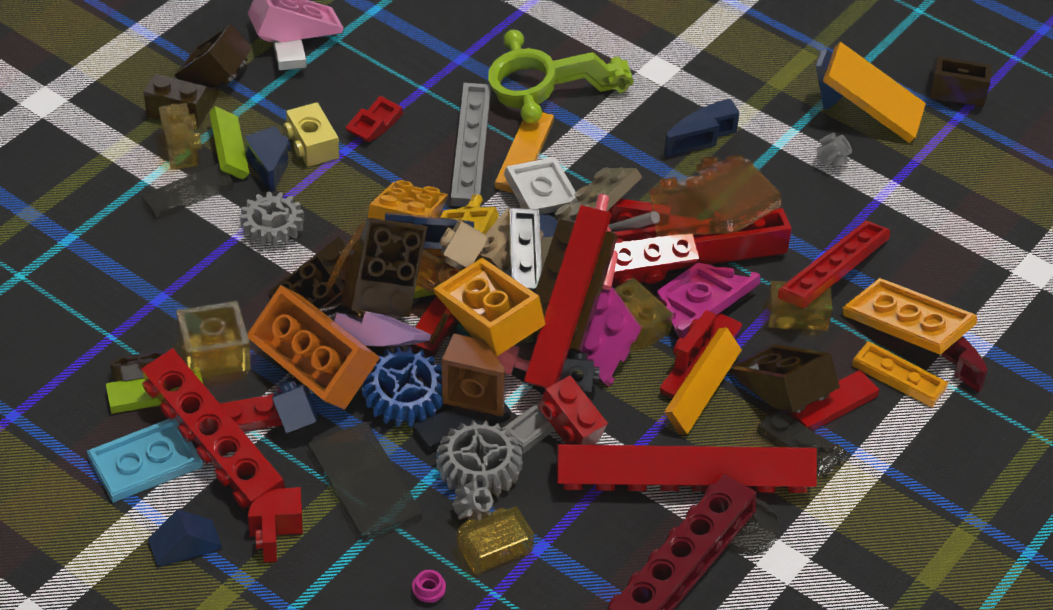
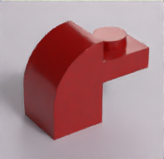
[248,487,303,562]

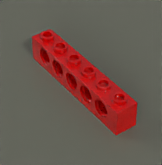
[141,348,285,510]

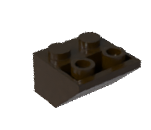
[930,56,992,107]

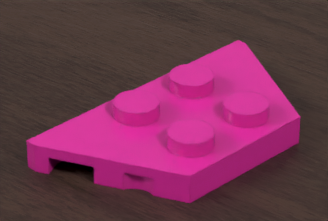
[657,263,760,339]
[582,286,642,387]

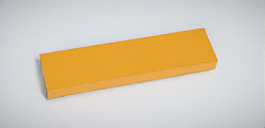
[495,112,554,193]
[664,327,742,435]

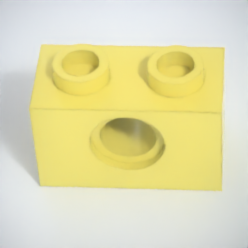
[283,102,339,167]

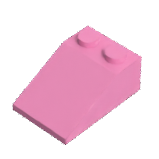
[248,0,344,42]

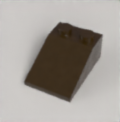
[728,344,840,414]

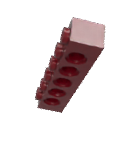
[607,474,756,610]

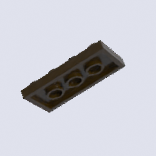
[526,218,619,353]

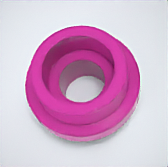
[412,570,446,602]

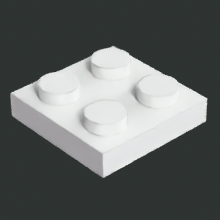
[503,157,576,215]

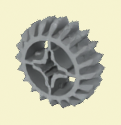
[436,420,523,497]

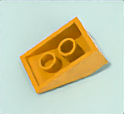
[433,258,546,357]

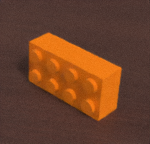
[246,285,380,410]

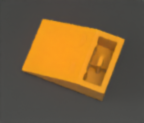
[368,180,448,220]

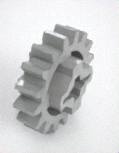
[240,192,304,246]

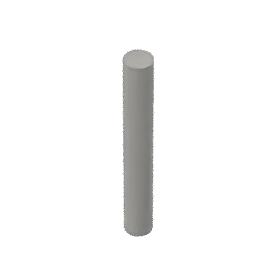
[608,211,660,232]

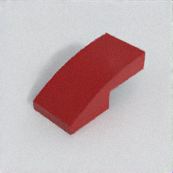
[345,96,404,142]

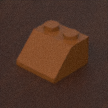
[442,334,505,417]

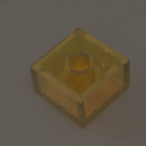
[176,301,251,378]

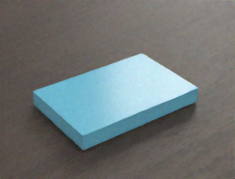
[87,419,203,503]

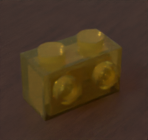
[158,103,202,170]
[615,278,673,349]

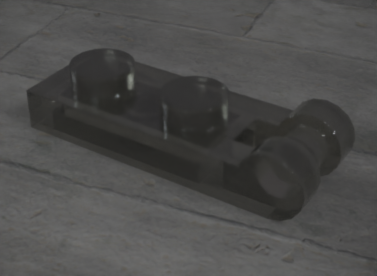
[757,409,847,477]

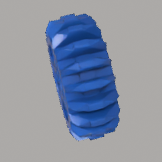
[362,346,443,428]

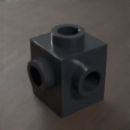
[559,352,600,393]

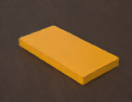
[823,42,926,143]
[843,278,977,355]

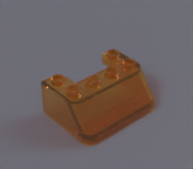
[649,155,783,236]

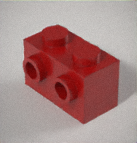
[538,375,608,445]

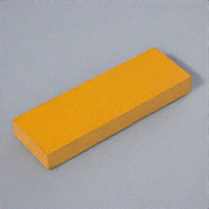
[852,341,949,408]

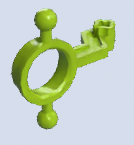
[488,30,634,124]

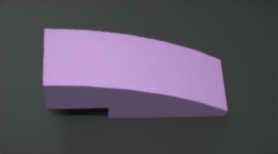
[334,312,431,347]

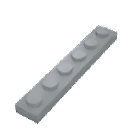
[451,83,491,207]

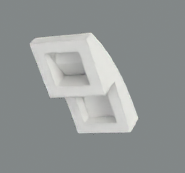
[273,40,306,70]

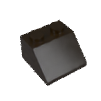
[174,24,252,88]
[144,74,220,129]

